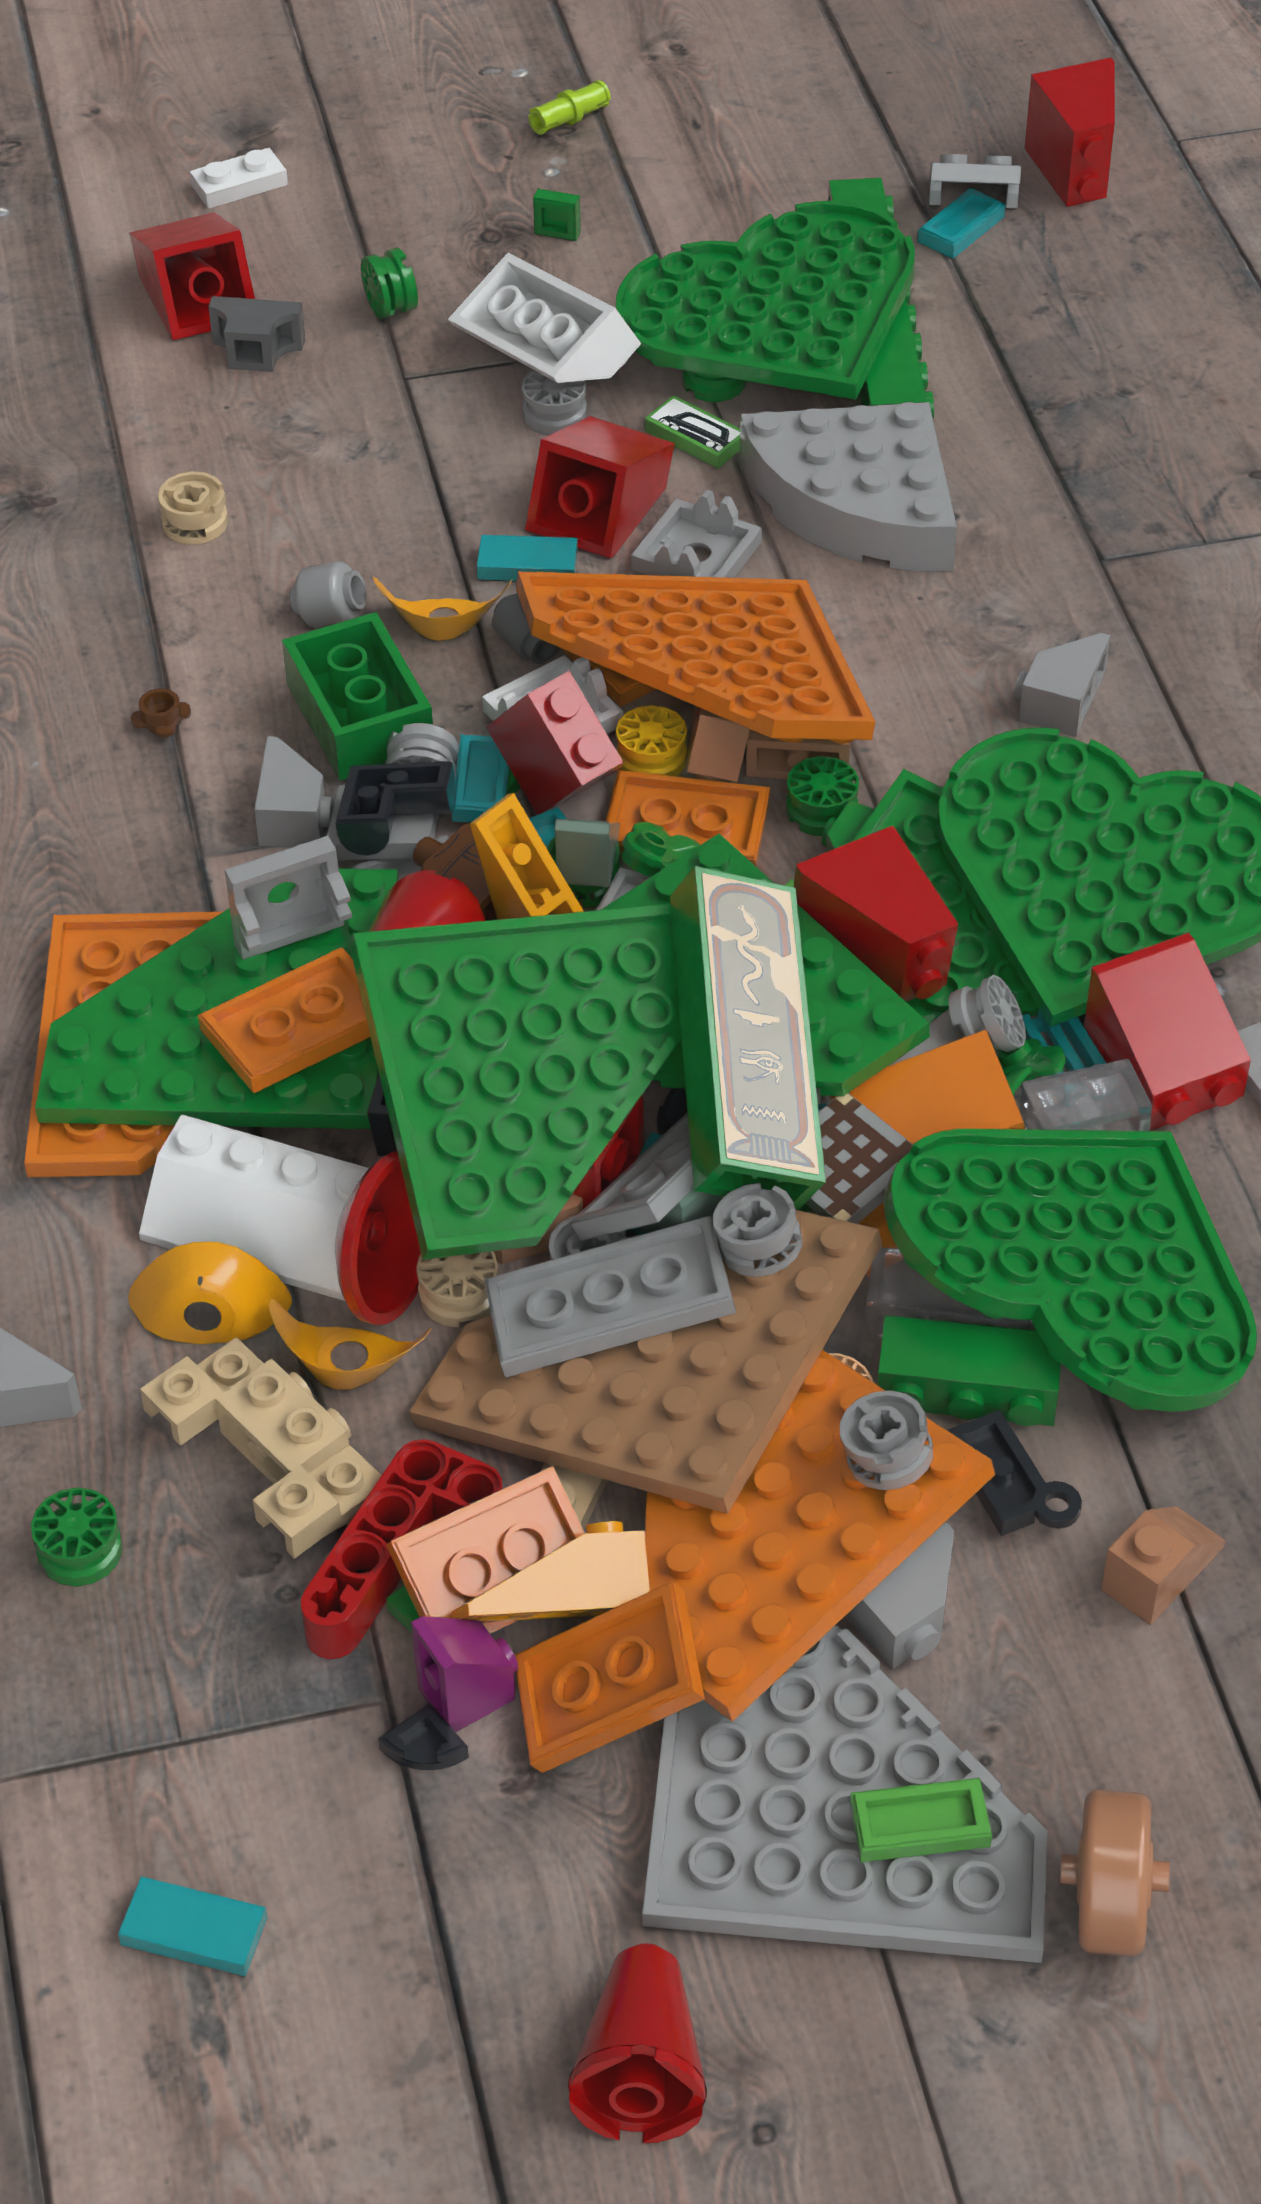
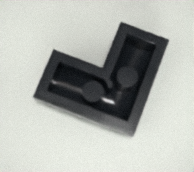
[335,761,456,856]

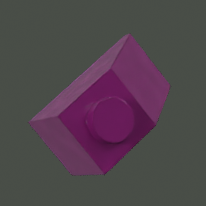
[411,1616,518,1732]

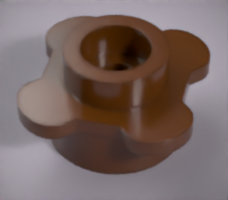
[131,688,191,738]

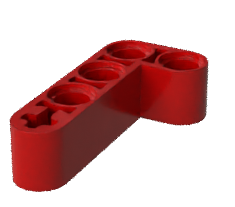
[301,1439,503,1659]

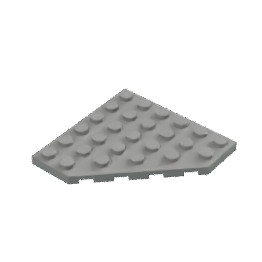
[642,1625,1048,1963]

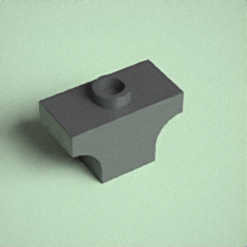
[209,296,305,372]

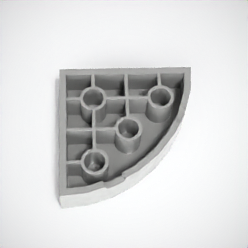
[740,402,957,571]

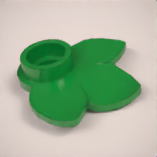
[621,822,701,877]
[997,1039,1066,1095]

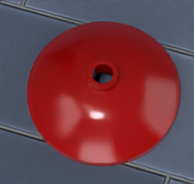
[335,1151,421,1325]

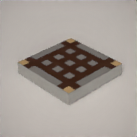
[805,1093,913,1224]

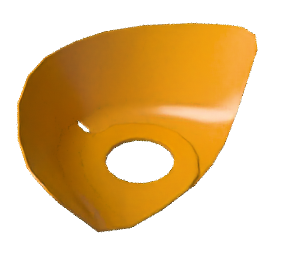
[373,576,513,641]
[128,1242,292,1344]
[269,1299,432,1390]

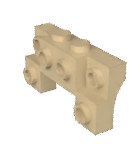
[140,1337,382,1559]

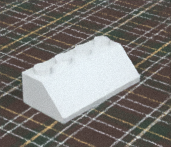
[448,253,641,383]
[139,1114,369,1301]

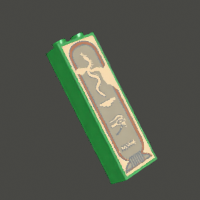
[670,866,826,1210]

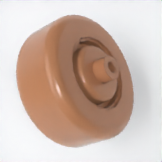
[1060,1790,1170,1957]

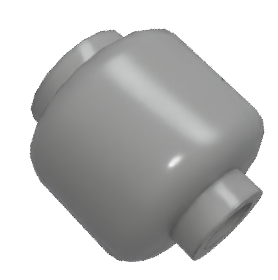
[290,561,367,629]

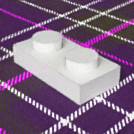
[190,147,288,209]

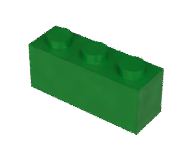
[877,1315,1061,1426]

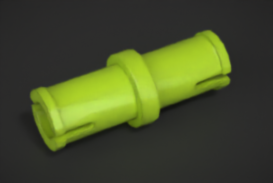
[528,80,611,135]

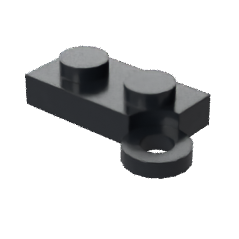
[947,1410,1082,1536]

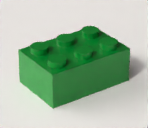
[282,612,433,781]

